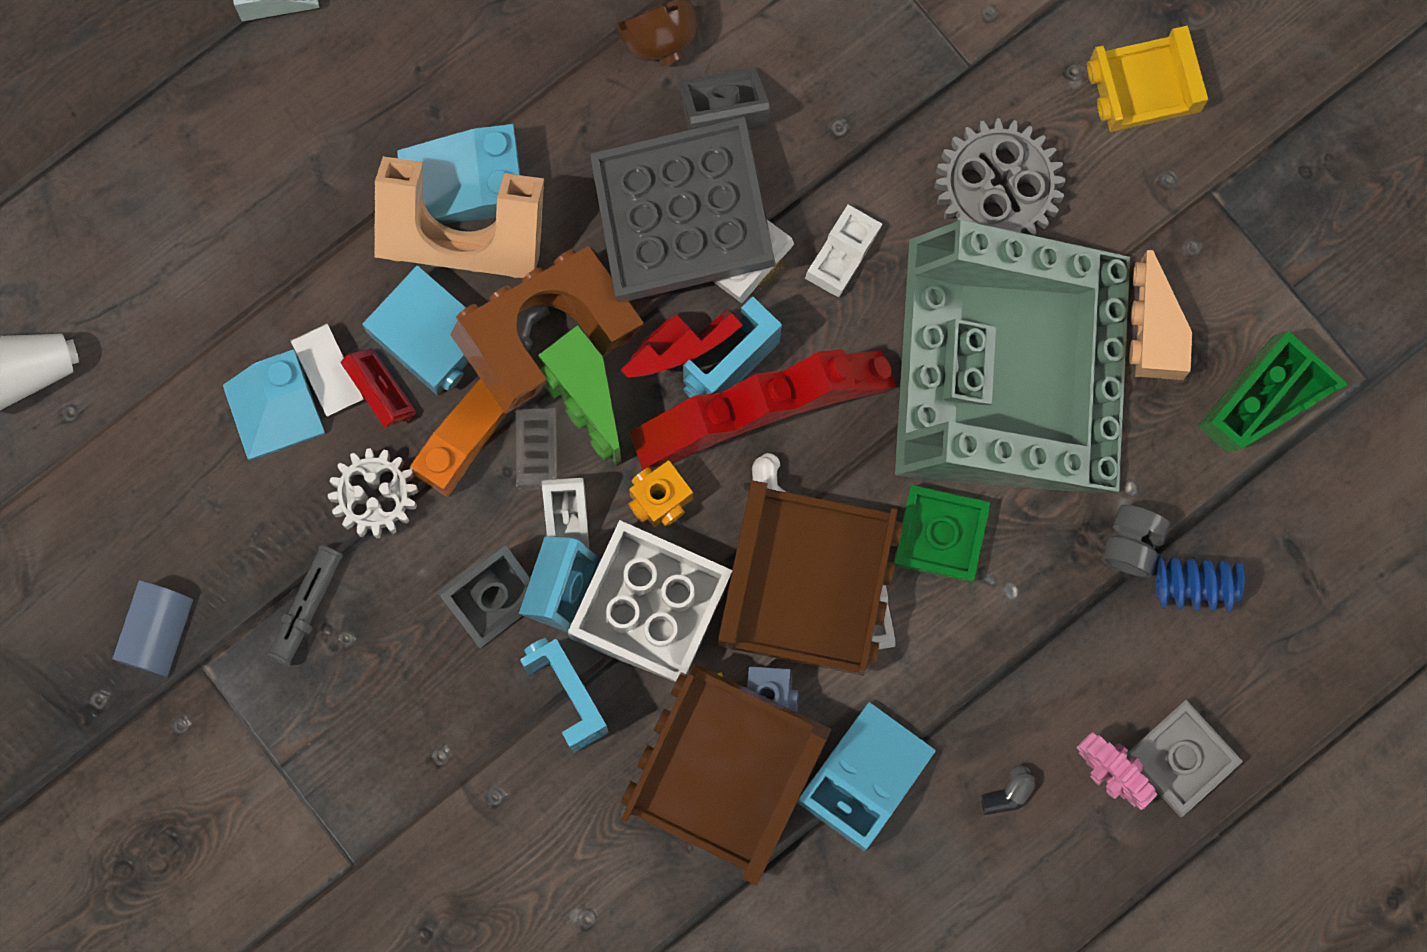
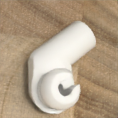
[752,453,786,492]

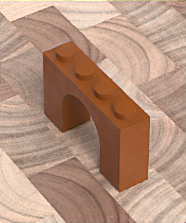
[450,246,644,414]

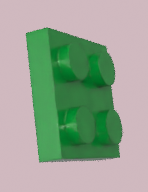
[894,485,991,583]

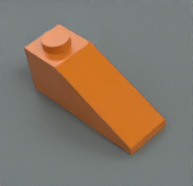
[410,379,506,498]

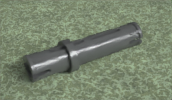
[266,545,344,667]

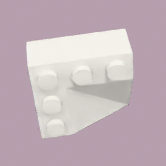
[568,520,733,682]

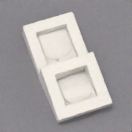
[805,205,882,298]
[291,323,363,416]

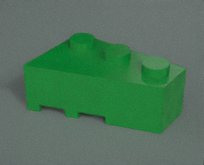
[1197,331,1348,453]

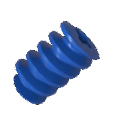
[1155,556,1245,613]

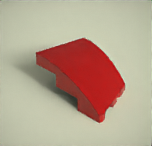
[620,309,743,378]

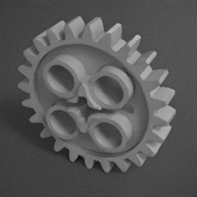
[934,118,1065,236]

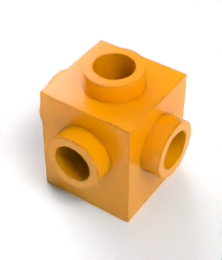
[628,460,693,528]

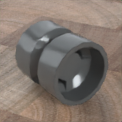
[1101,505,1171,578]

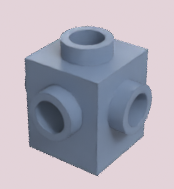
[745,667,799,713]

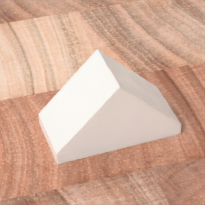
[542,478,589,548]

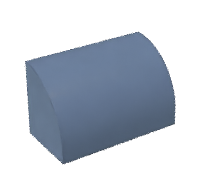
[112,580,193,677]

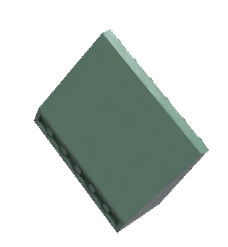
[895,220,1130,494]

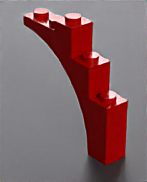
[630,349,896,470]

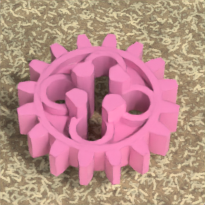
[1077,732,1158,810]

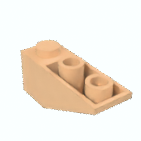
[1129,250,1192,380]

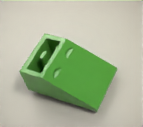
[538,325,621,466]

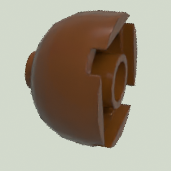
[616,0,697,66]

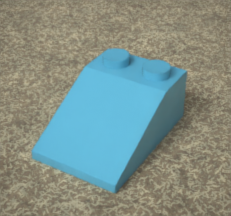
[397,124,520,224]

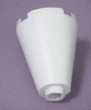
[0,333,79,410]

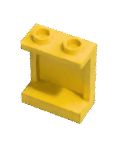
[1087,25,1208,132]

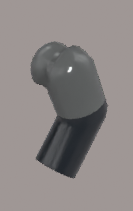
[981,766,1035,815]

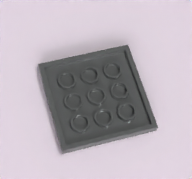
[590,117,776,302]

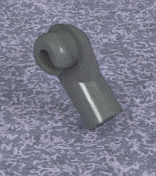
[517,306,551,351]

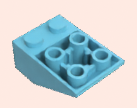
[797,702,936,852]

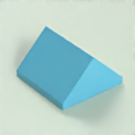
[518,537,600,633]

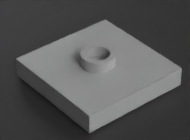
[1127,700,1243,818]

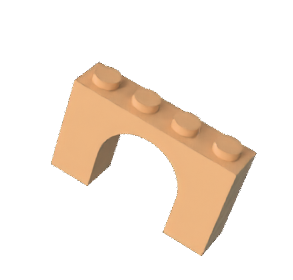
[375,156,544,278]

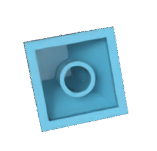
[223,349,326,461]

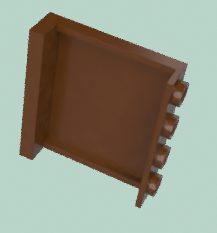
[718,480,903,676]
[620,664,831,886]

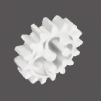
[328,448,418,538]

